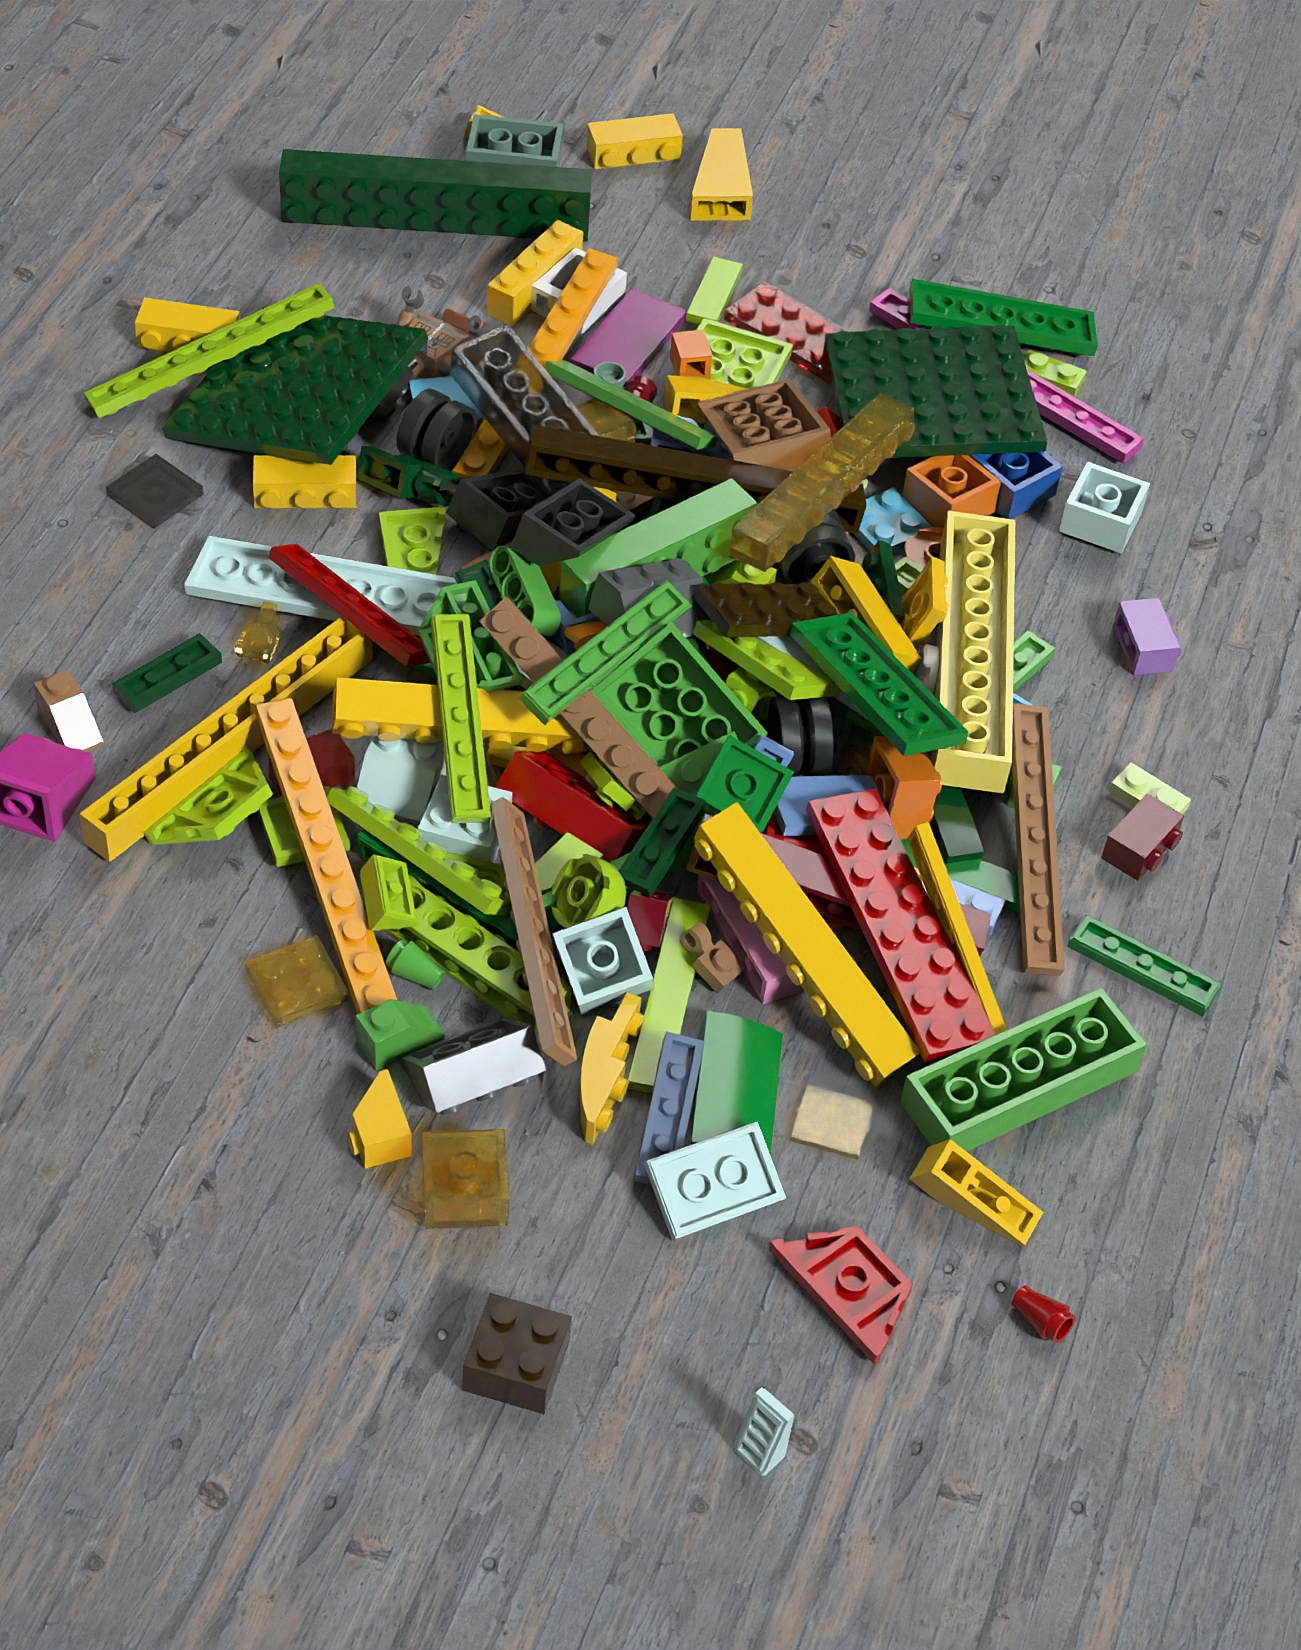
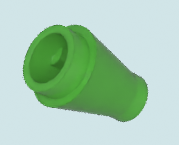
[385,939,446,990]

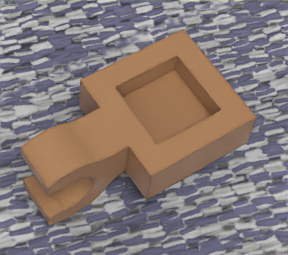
[680,922,747,994]

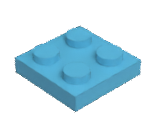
[852,488,932,555]

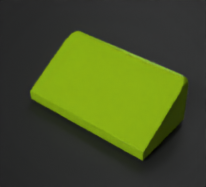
[360,854,417,931]

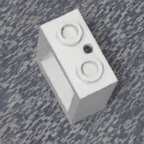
[531,247,627,336]

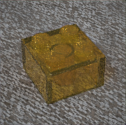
[422,1129,510,1229]

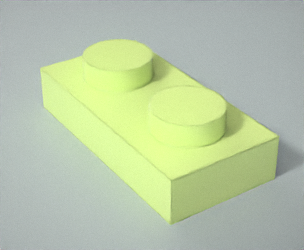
[1109,763,1191,814]

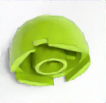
[552,854,626,928]

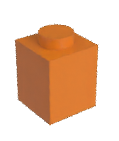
[670,330,713,379]

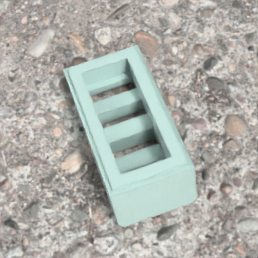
[733,1387,794,1476]

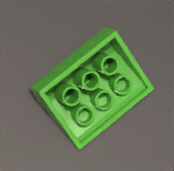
[591,622,768,767]

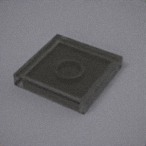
[106,454,204,529]

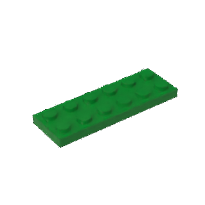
[909,278,1098,356]
[789,612,969,756]

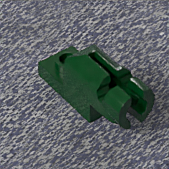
[357,445,461,507]

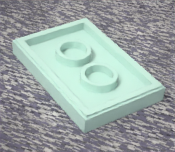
[644,1122,786,1240]

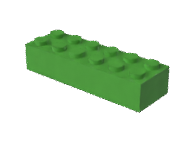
[559,478,757,618]
[900,988,1147,1152]

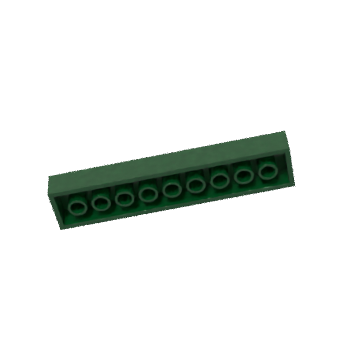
[279,149,592,242]

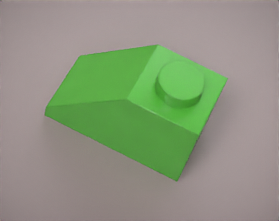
[356,999,445,1071]

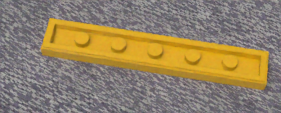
[907,822,1007,1035]

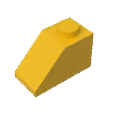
[347,1069,412,1169]

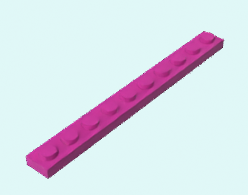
[869,287,1144,464]

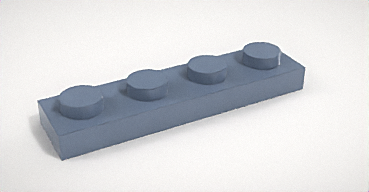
[633,1031,705,1185]

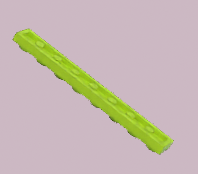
[84,282,335,419]

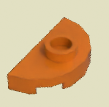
[442,308,484,334]

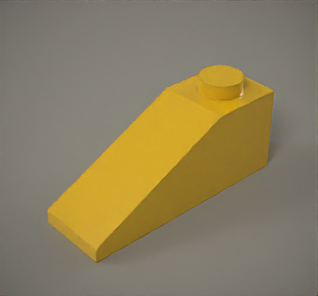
[662,375,747,423]
[910,1139,1044,1246]

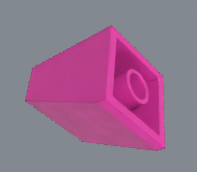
[0,733,95,842]

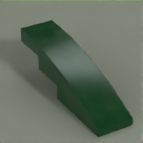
[927,751,984,864]

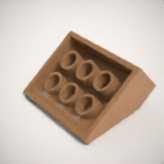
[697,378,835,473]

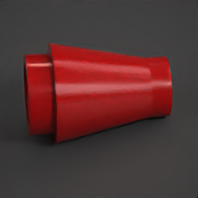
[1011,1285,1075,1343]

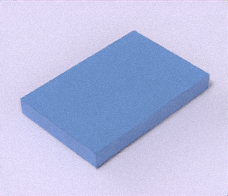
[774,775,891,836]

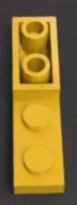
[579,992,645,1145]

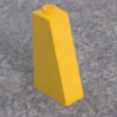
[690,128,753,221]

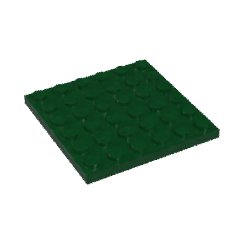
[162,307,428,465]
[824,324,1047,460]

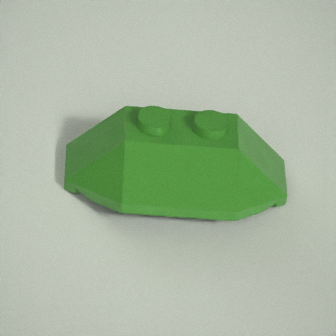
[418,580,523,692]

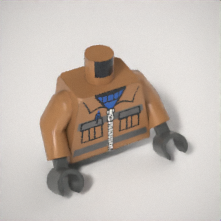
[396,286,491,382]

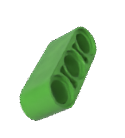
[489,545,561,636]

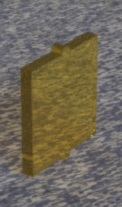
[790,1085,874,1160]

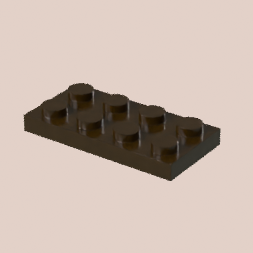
[692,582,839,637]

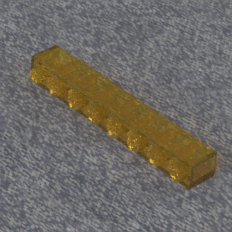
[730,393,915,572]

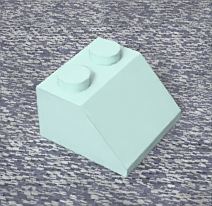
[357,736,447,826]

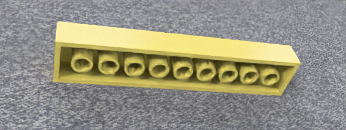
[931,511,1015,793]

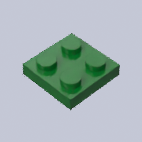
[695,735,794,833]

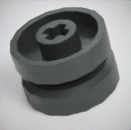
[397,388,477,471]
[769,504,855,584]
[768,697,834,776]

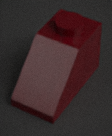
[627,890,675,951]

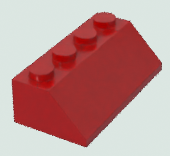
[495,751,651,863]

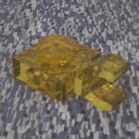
[235,601,281,664]

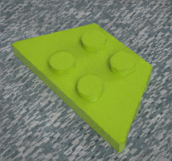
[144,747,273,845]

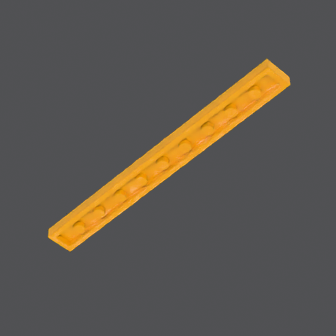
[453,248,618,479]
[255,699,397,1014]

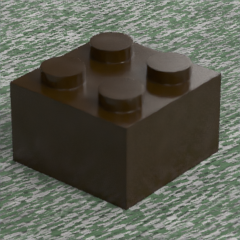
[462,1293,572,1415]

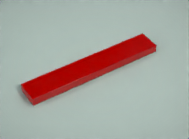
[268,544,431,667]

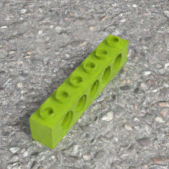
[363,875,572,1037]

